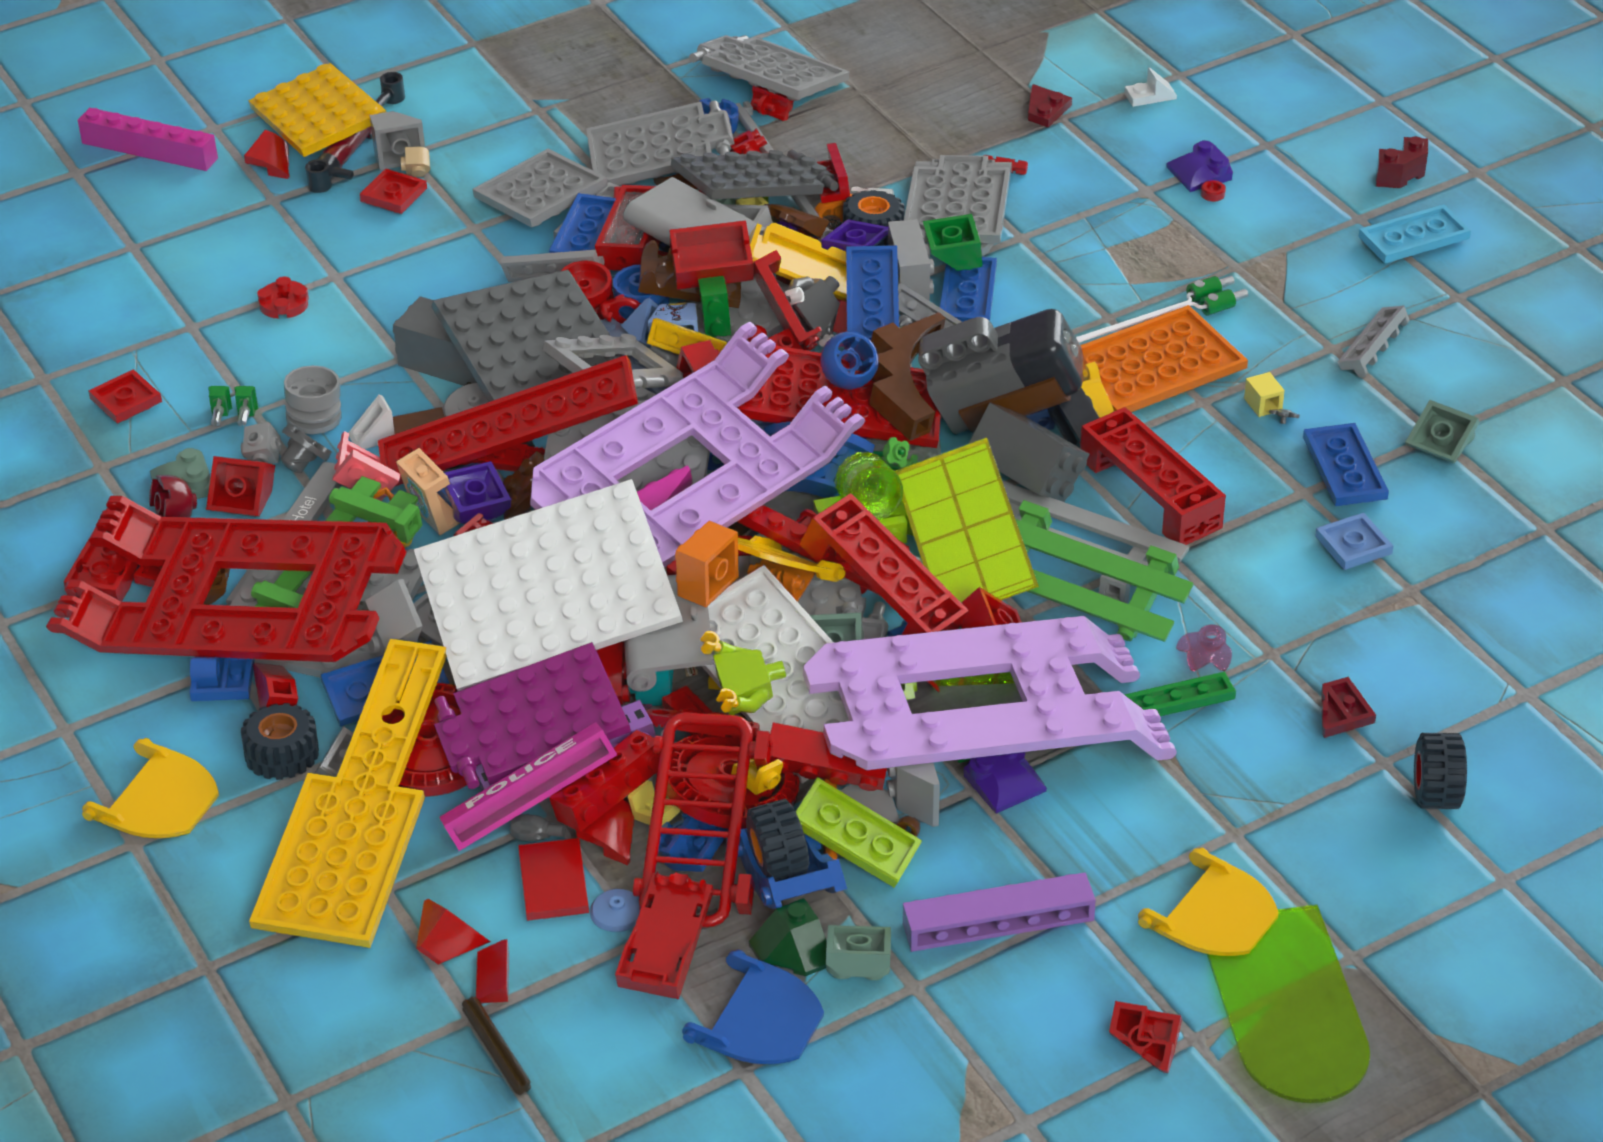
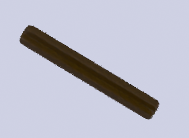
[462,996,531,1095]

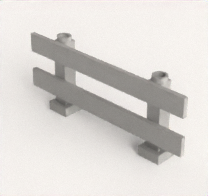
[1003,481,1189,603]

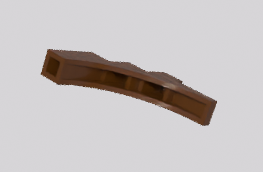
[869,312,946,441]

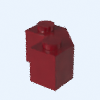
[1376,136,1428,188]

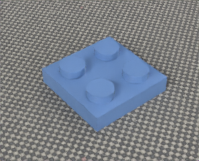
[1315,513,1393,570]

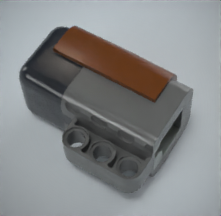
[918,309,1083,435]

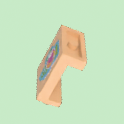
[396,448,460,535]

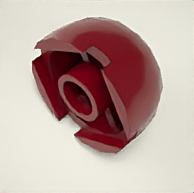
[149,475,197,517]

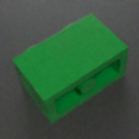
[698,276,731,337]

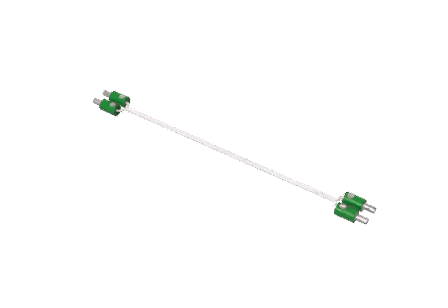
[1076,276,1248,343]

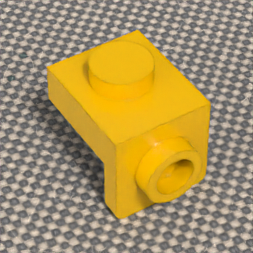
[731,759,783,795]

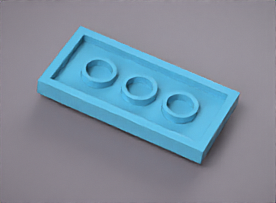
[1358,204,1471,263]

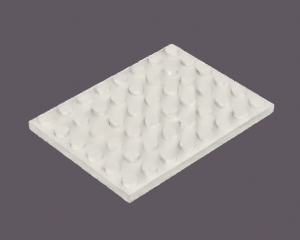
[414,479,683,691]

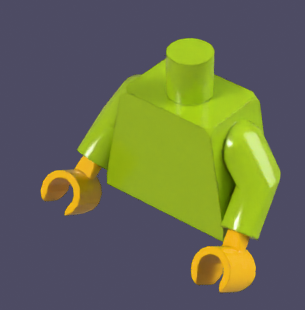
[700,631,786,715]

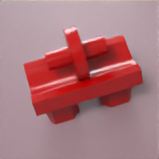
[750,86,794,121]

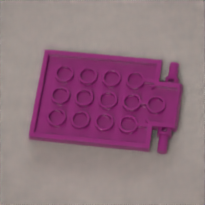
[434,642,631,789]

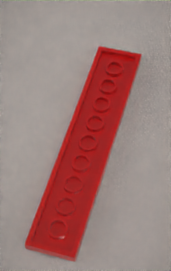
[378,355,638,487]

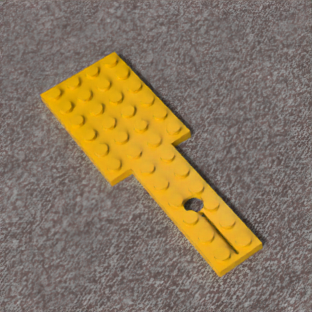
[249,639,447,948]

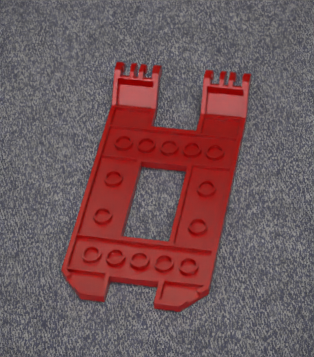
[46,496,407,662]

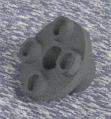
[281,423,332,473]

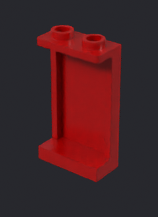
[754,250,822,351]

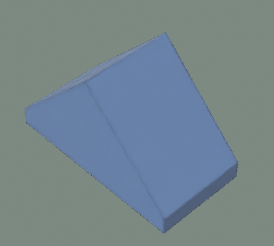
[621,298,658,349]

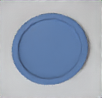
[590,889,640,932]

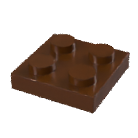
[503,451,545,520]

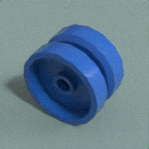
[613,265,669,319]

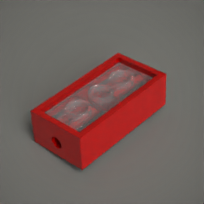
[595,185,661,270]

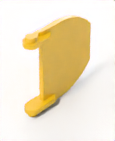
[738,535,845,582]
[82,738,219,838]
[1138,848,1279,956]

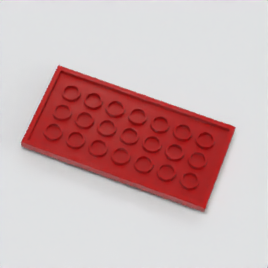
[737,341,941,448]

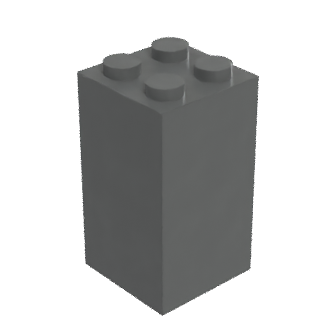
[393,296,477,386]
[967,403,1090,502]

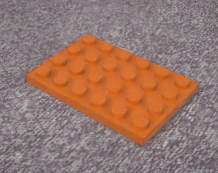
[1080,305,1248,412]

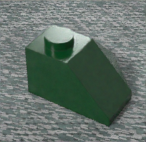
[749,898,827,976]

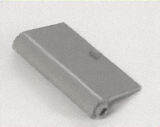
[624,177,765,246]
[624,574,714,691]

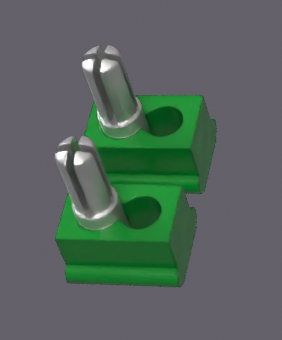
[208,386,259,426]

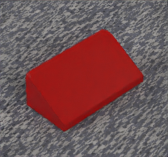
[476,939,509,1003]

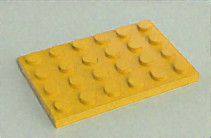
[248,63,386,157]

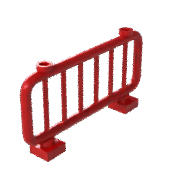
[633,712,773,928]

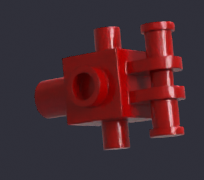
[730,128,767,154]

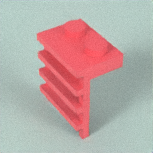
[332,431,400,501]

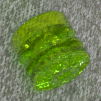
[835,452,903,520]

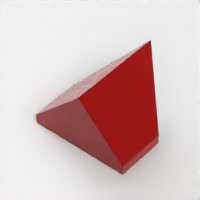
[416,899,491,965]

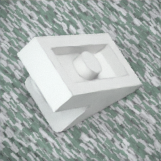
[1125,68,1177,107]

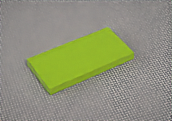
[796,777,922,888]

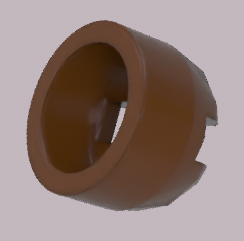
[896,816,921,837]

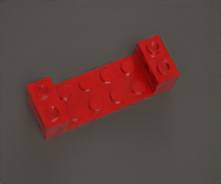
[1080,407,1226,545]
[800,493,969,635]

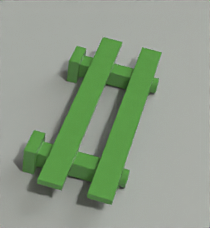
[251,476,423,608]
[1016,500,1193,642]

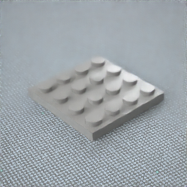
[472,149,608,227]

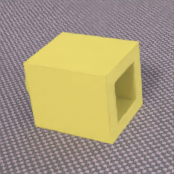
[1244,372,1285,417]

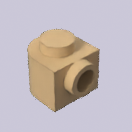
[401,147,430,177]

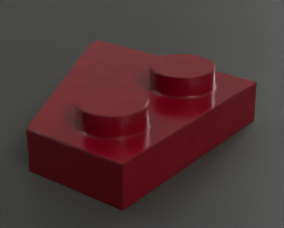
[1028,84,1072,128]
[1321,676,1376,738]

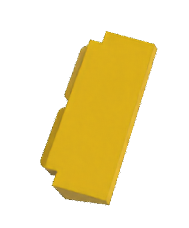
[749,223,847,302]

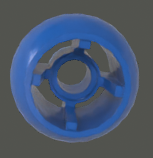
[820,331,878,390]

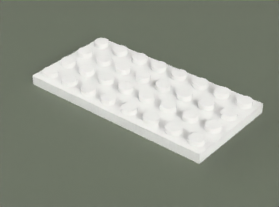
[692,565,849,783]

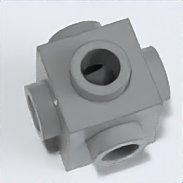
[241,422,282,464]

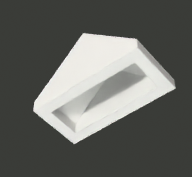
[348,395,395,449]

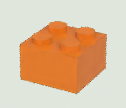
[675,521,739,607]

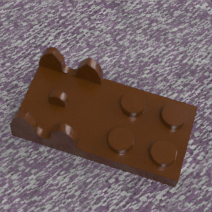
[638,240,741,308]

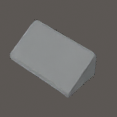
[314,727,353,777]

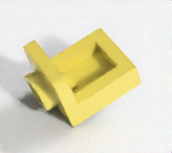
[628,780,680,825]

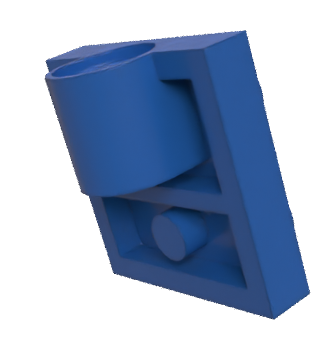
[190,657,255,701]

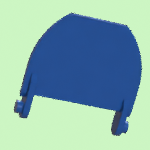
[682,949,824,1064]

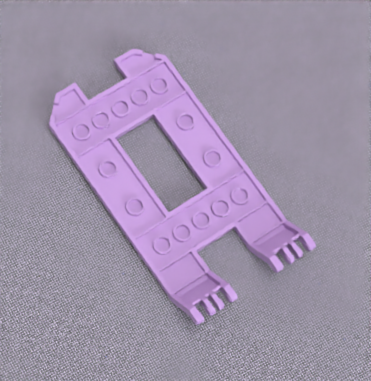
[530,322,865,568]
[803,616,1177,770]

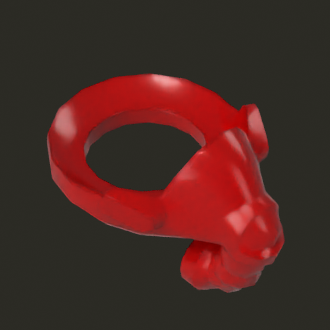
[599,294,641,324]

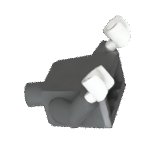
[785,276,840,347]

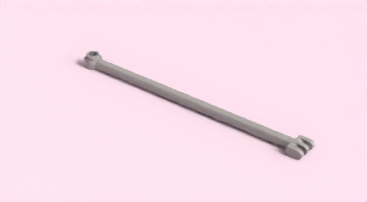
[736,101,833,248]

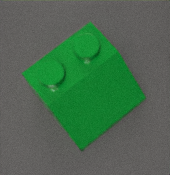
[923,214,983,271]

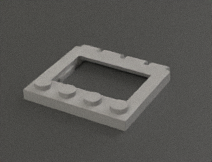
[543,334,684,389]

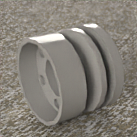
[284,365,342,434]

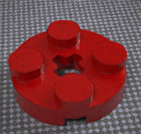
[257,276,309,319]

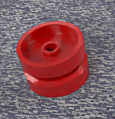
[561,260,614,320]

